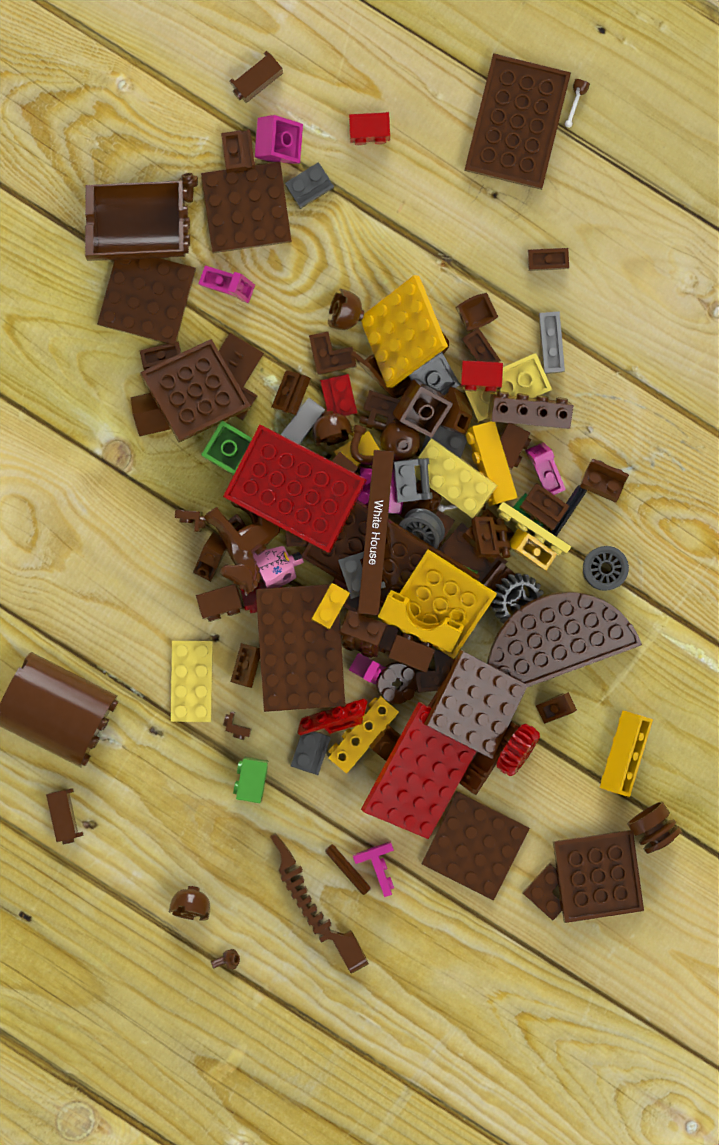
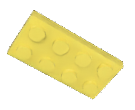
[463,353,552,422]
[414,439,498,518]
[496,502,571,556]
[171,641,213,722]

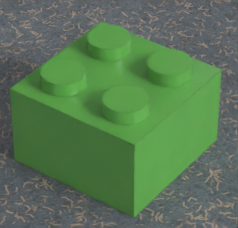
[201,421,252,476]
[233,757,269,803]

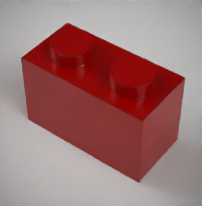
[349,112,390,145]
[460,360,503,393]

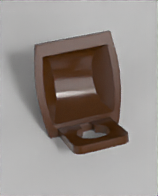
[455,292,498,331]

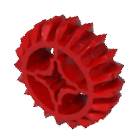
[497,724,540,776]

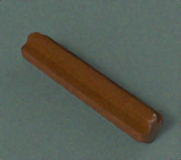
[325,844,371,895]

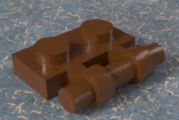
[359,390,400,431]
[471,517,511,558]

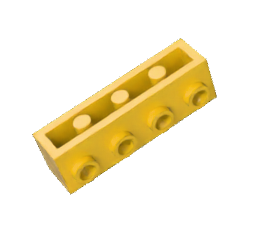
[466,421,518,507]
[328,696,399,774]
[599,710,653,797]

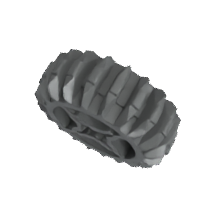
[492,573,544,624]

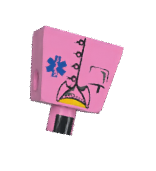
[253,546,304,589]

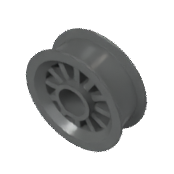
[399,508,445,549]
[583,546,629,591]

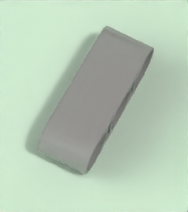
[281,398,325,445]

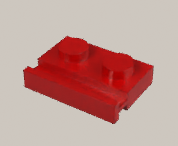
[320,374,357,416]

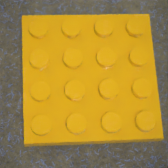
[361,275,448,388]
[399,549,497,659]

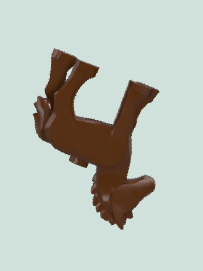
[203,501,280,596]

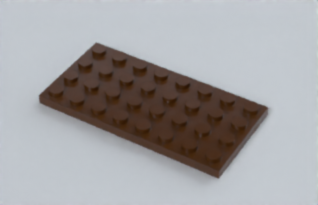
[301,500,480,607]

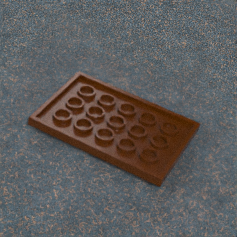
[464,53,571,190]
[256,584,346,712]

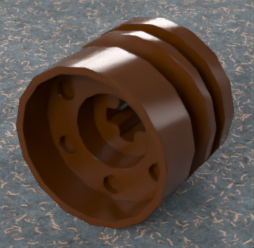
[627,801,682,854]

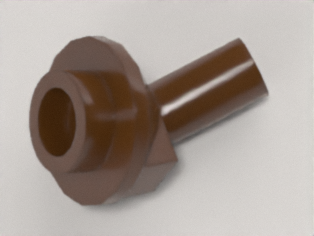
[178,173,198,203]
[210,949,240,970]

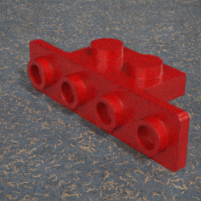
[297,699,367,735]

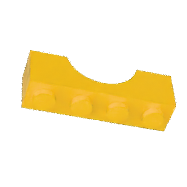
[378,590,464,653]

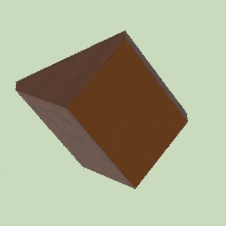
[130,393,171,437]

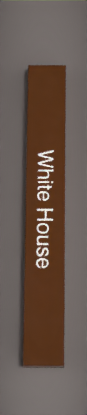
[358,450,394,615]

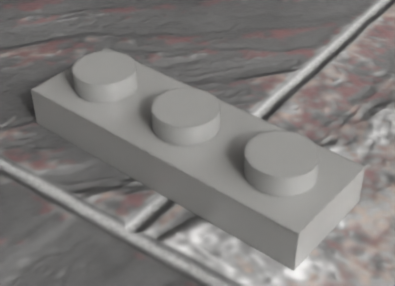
[539,311,565,374]

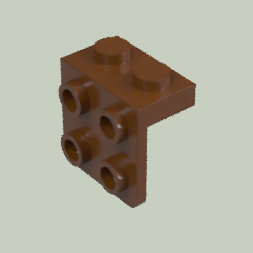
[340,610,387,658]

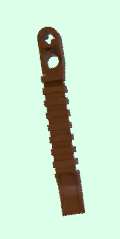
[270,833,369,974]

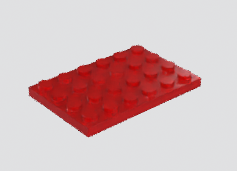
[223,424,367,553]
[361,702,476,839]

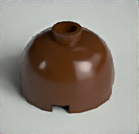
[328,288,364,330]
[312,411,354,447]
[380,420,420,461]
[169,886,210,921]

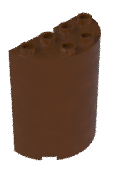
[85,181,190,261]
[0,652,119,768]

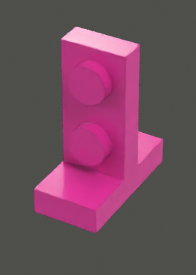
[198,266,255,303]
[525,442,566,495]
[349,652,385,685]
[353,841,394,897]

